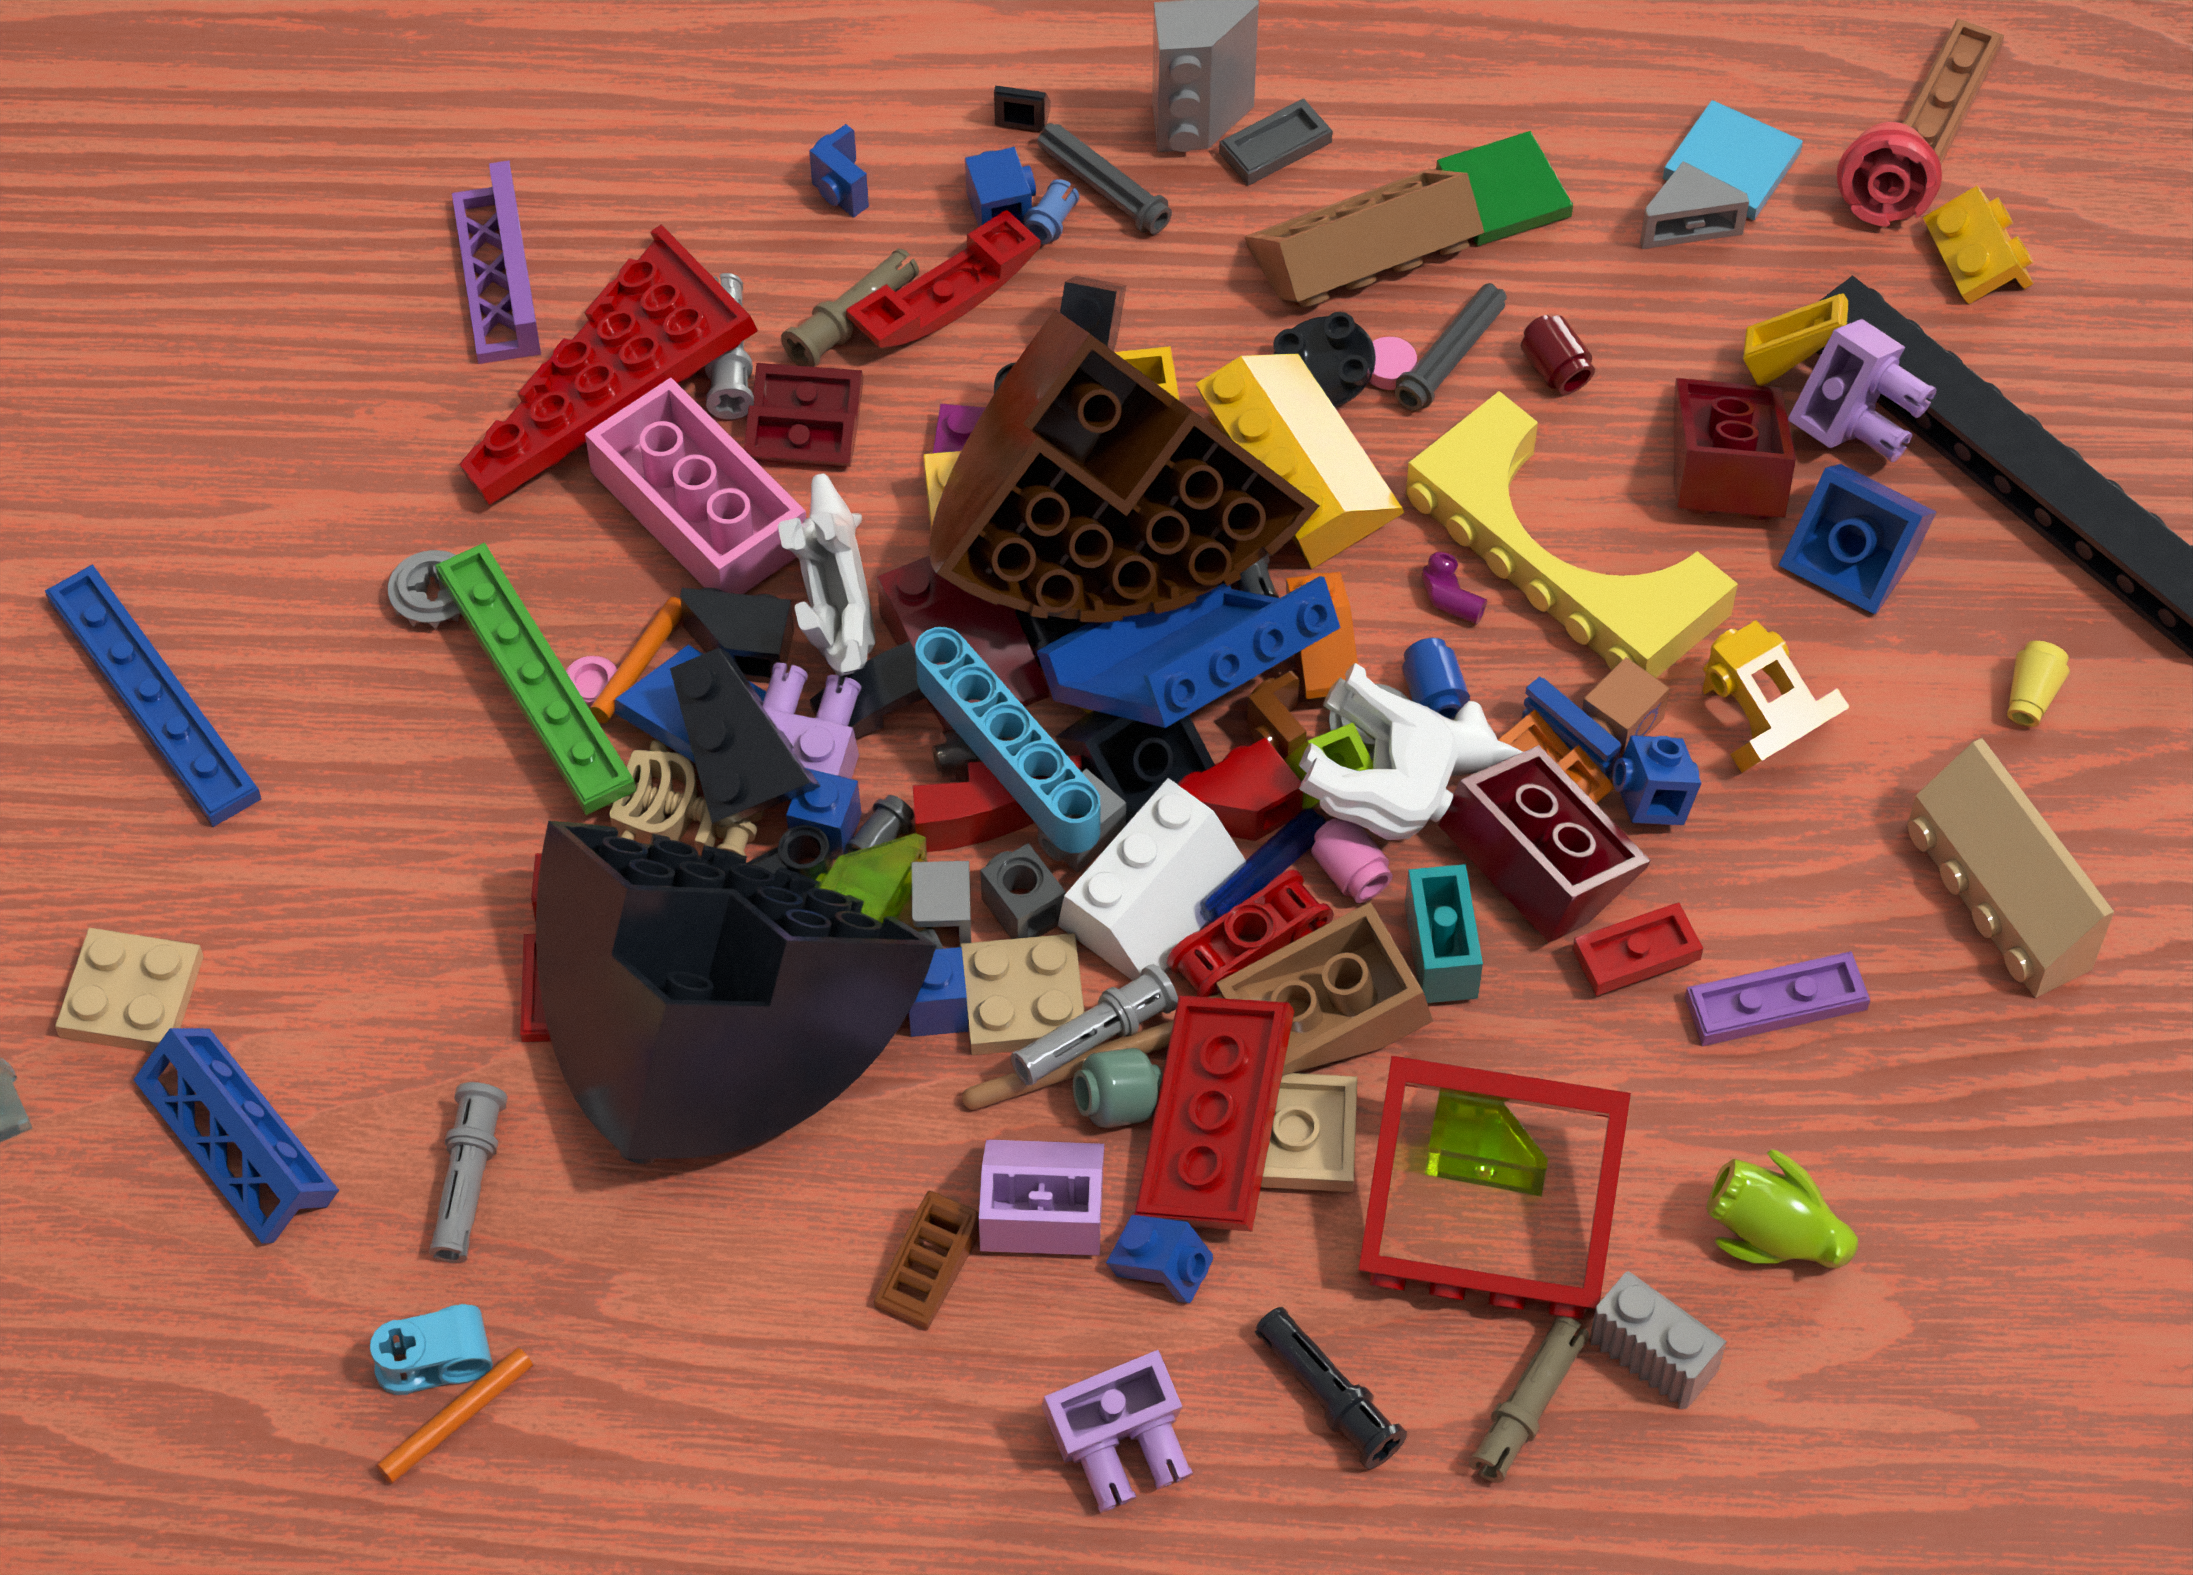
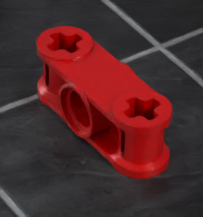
[1166,869,1334,998]

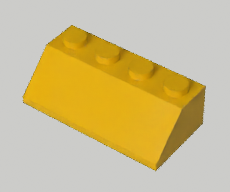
[1195,354,1404,569]

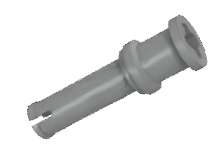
[705,273,754,419]
[1010,964,1178,1086]
[429,1082,508,1263]

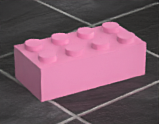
[585,378,806,594]

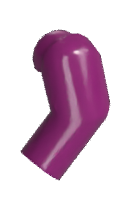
[1422,552,1487,625]

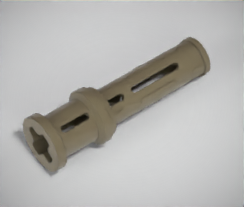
[781,248,919,367]

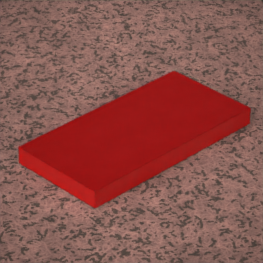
[1134,996,1295,1232]

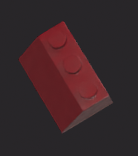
[1438,745,1651,942]

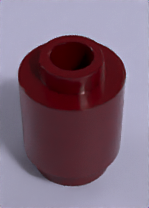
[1520,315,1595,395]

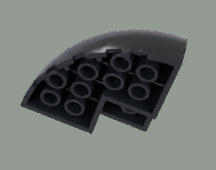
[536,821,937,1164]

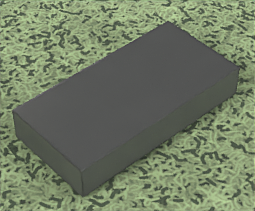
[1219,98,1333,186]

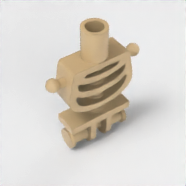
[606,739,764,856]

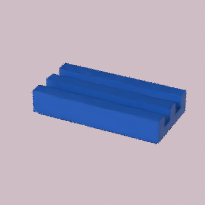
[1522,676,1621,780]

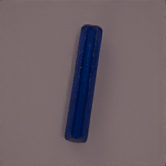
[1200,808,1326,924]

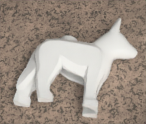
[778,473,875,676]
[1299,663,1523,840]

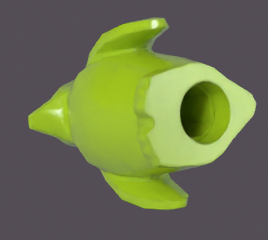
[1706,1149,1858,1268]

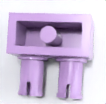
[1788,319,1937,462]
[762,663,862,779]
[1041,1350,1193,1513]

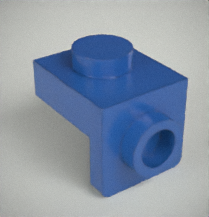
[809,124,869,218]
[1106,1215,1213,1303]

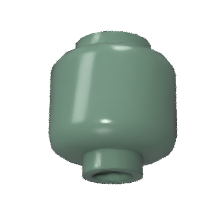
[1073,1048,1163,1128]

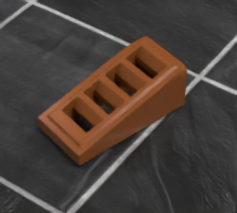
[874,1191,979,1330]

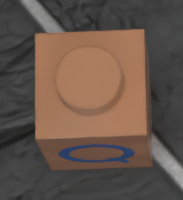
[1582,657,1670,758]

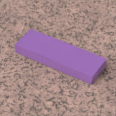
[1685,951,1870,1046]

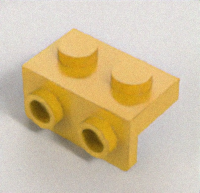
[1923,185,2033,304]

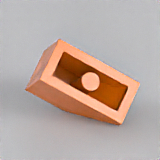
[1286,572,1358,699]

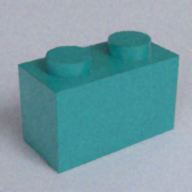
[1405,864,1483,1003]

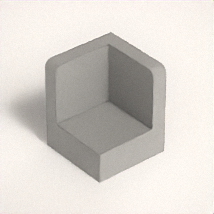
[912,861,971,947]

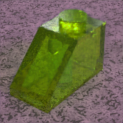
[816,833,927,923]
[1425,1092,1548,1197]

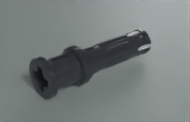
[1255,1307,1407,1469]

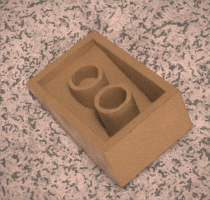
[1217,901,1433,1076]

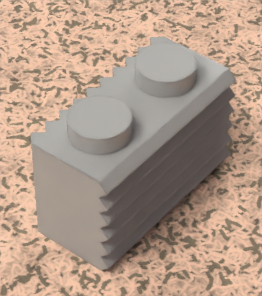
[1590,1271,1727,1409]

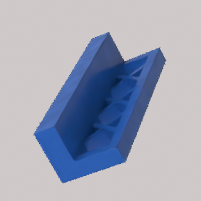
[133,1028,339,1244]

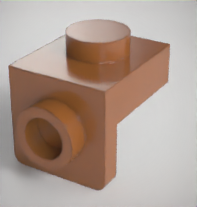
[1247,671,1307,759]

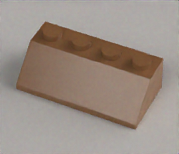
[1244,169,1485,307]

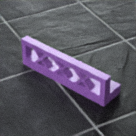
[452,161,541,364]

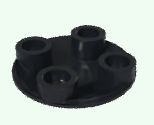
[1273,312,1376,408]

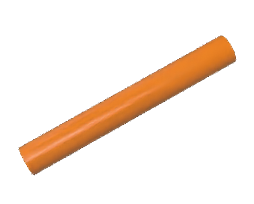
[589,597,683,723]
[376,1347,533,1484]

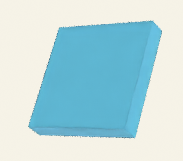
[1663,100,1803,220]

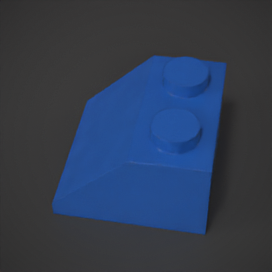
[1778,464,1937,614]

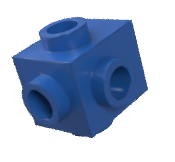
[1613,735,1701,825]

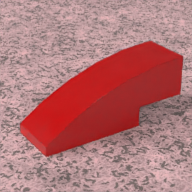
[913,755,1082,854]

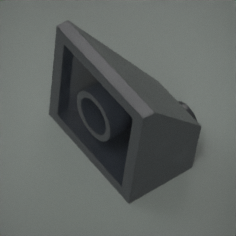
[1055,710,1215,825]

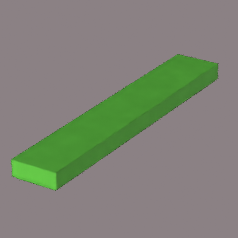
[435,542,636,815]

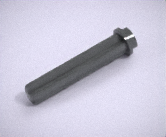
[1037,123,1172,234]
[1395,283,1507,411]

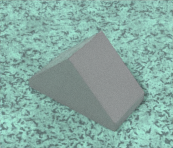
[1640,161,1749,249]

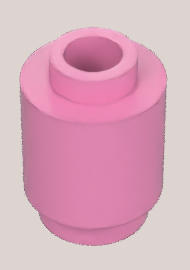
[1311,818,1393,903]

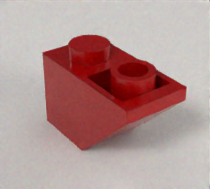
[1177,737,1303,841]

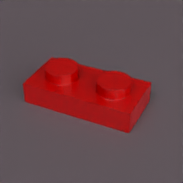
[1572,902,1704,996]

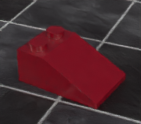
[1674,378,1796,520]
[877,555,1049,738]

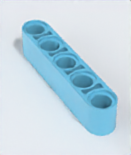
[915,627,1100,853]

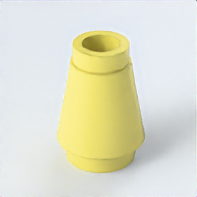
[2007,640,2070,727]

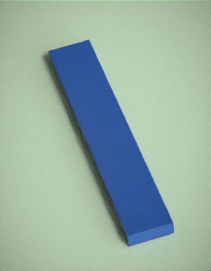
[45,564,262,827]

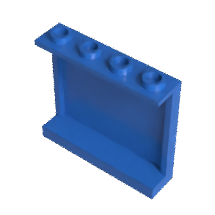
[1037,576,1341,728]

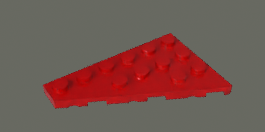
[459,224,758,505]

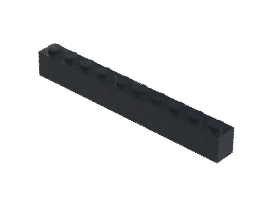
[1816,275,2193,659]

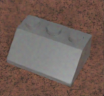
[1152,0,1259,152]

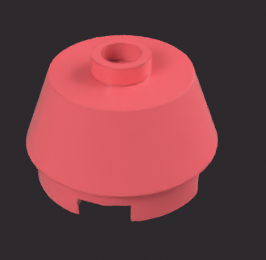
[1837,122,1942,227]

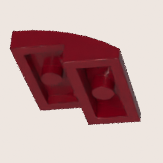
[744,363,864,467]

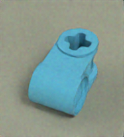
[370,1304,493,1395]

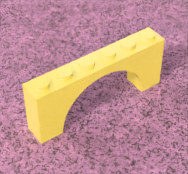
[1406,391,1738,678]

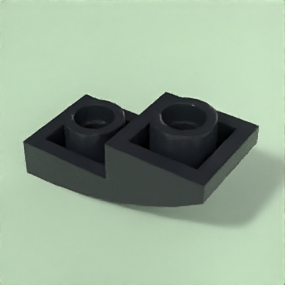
[810,641,927,738]

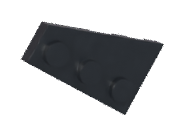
[670,648,821,827]

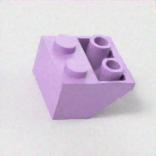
[979,1140,1104,1255]

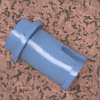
[1024,179,1079,244]

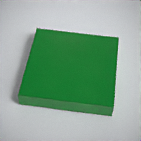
[1436,131,1573,246]

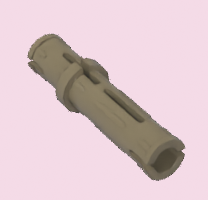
[1469,1316,1589,1483]

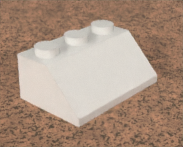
[1058,778,1252,981]

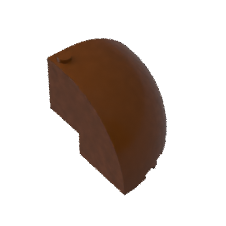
[929,309,1320,622]

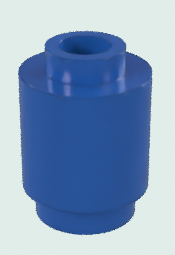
[1402,638,1470,720]

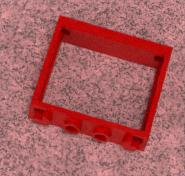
[1358,1055,1631,1320]

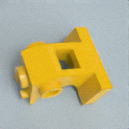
[1702,620,1849,773]

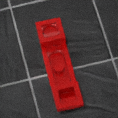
[846,210,1041,348]

